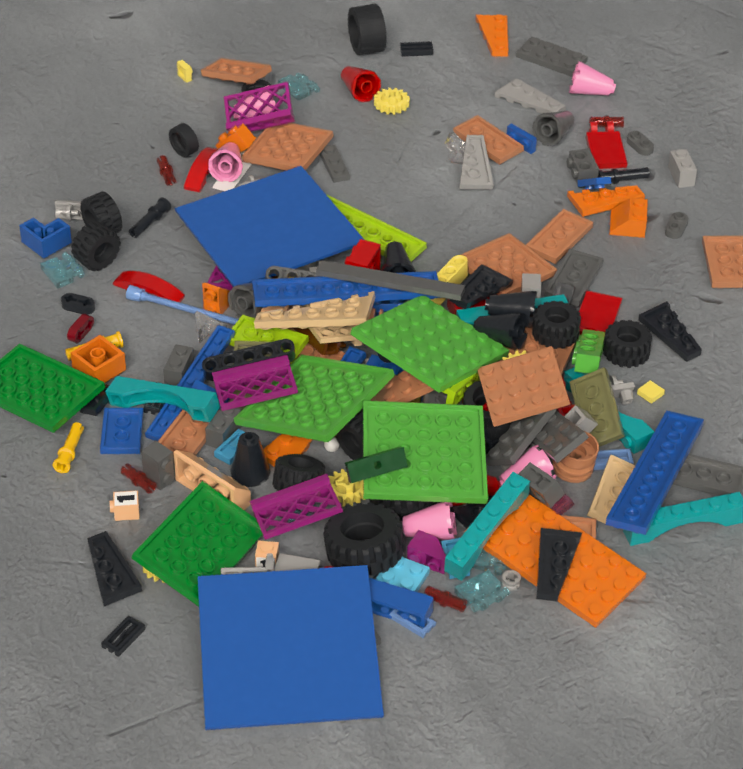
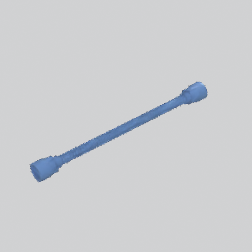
[126,285,239,325]

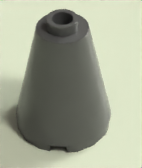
[532,111,574,146]
[228,282,263,318]

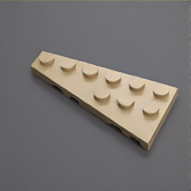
[254,291,375,330]

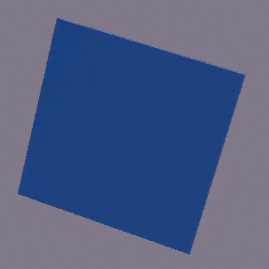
[175,166,364,287]
[198,565,384,730]

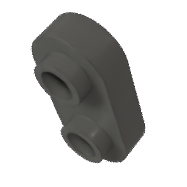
[627,131,654,156]
[665,212,688,239]

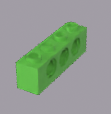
[572,329,605,373]

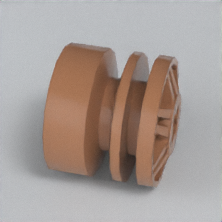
[552,432,599,483]

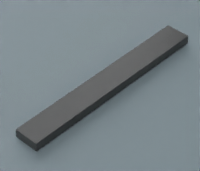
[316,260,465,301]

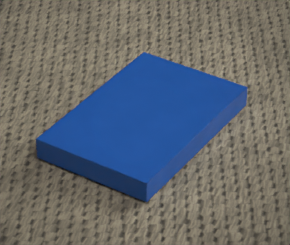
[100,408,144,454]

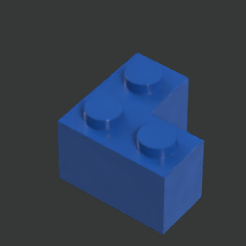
[19,218,72,258]

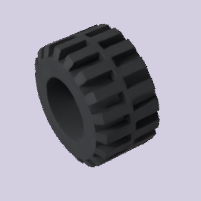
[80,191,122,233]
[71,221,121,271]
[532,301,581,349]
[603,320,652,368]
[336,409,363,460]
[272,454,325,491]

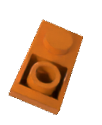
[215,123,256,153]
[202,282,229,314]

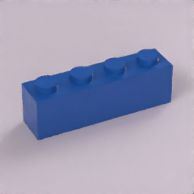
[369,578,434,627]

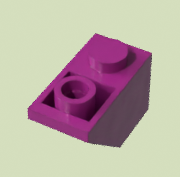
[407,530,446,574]

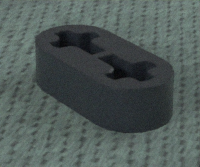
[61,293,95,315]

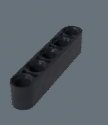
[202,339,296,381]

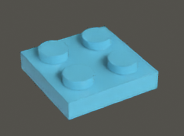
[375,557,430,592]

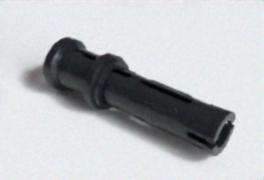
[598,167,650,184]
[128,197,171,238]

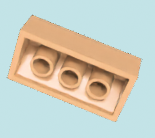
[174,450,251,510]

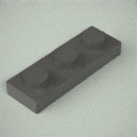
[320,145,350,183]

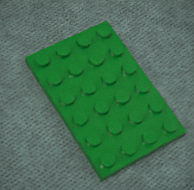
[0,343,105,433]
[131,481,268,607]

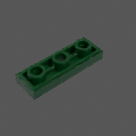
[345,446,408,483]

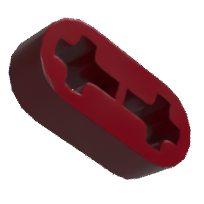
[67,314,94,343]

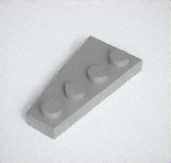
[495,78,566,113]
[459,135,494,190]

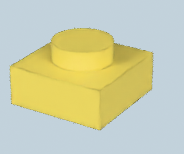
[177,60,192,83]

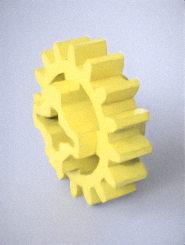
[374,87,410,115]
[328,469,365,507]

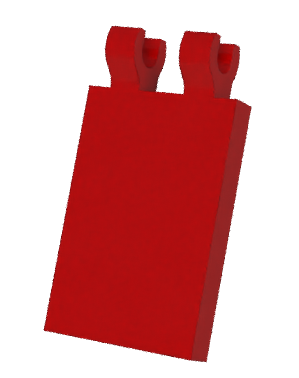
[586,121,627,169]
[579,291,622,335]

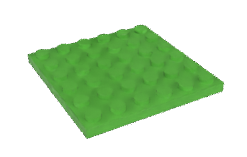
[350,296,509,393]
[233,354,395,442]
[363,401,488,504]

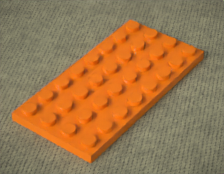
[464,494,647,628]

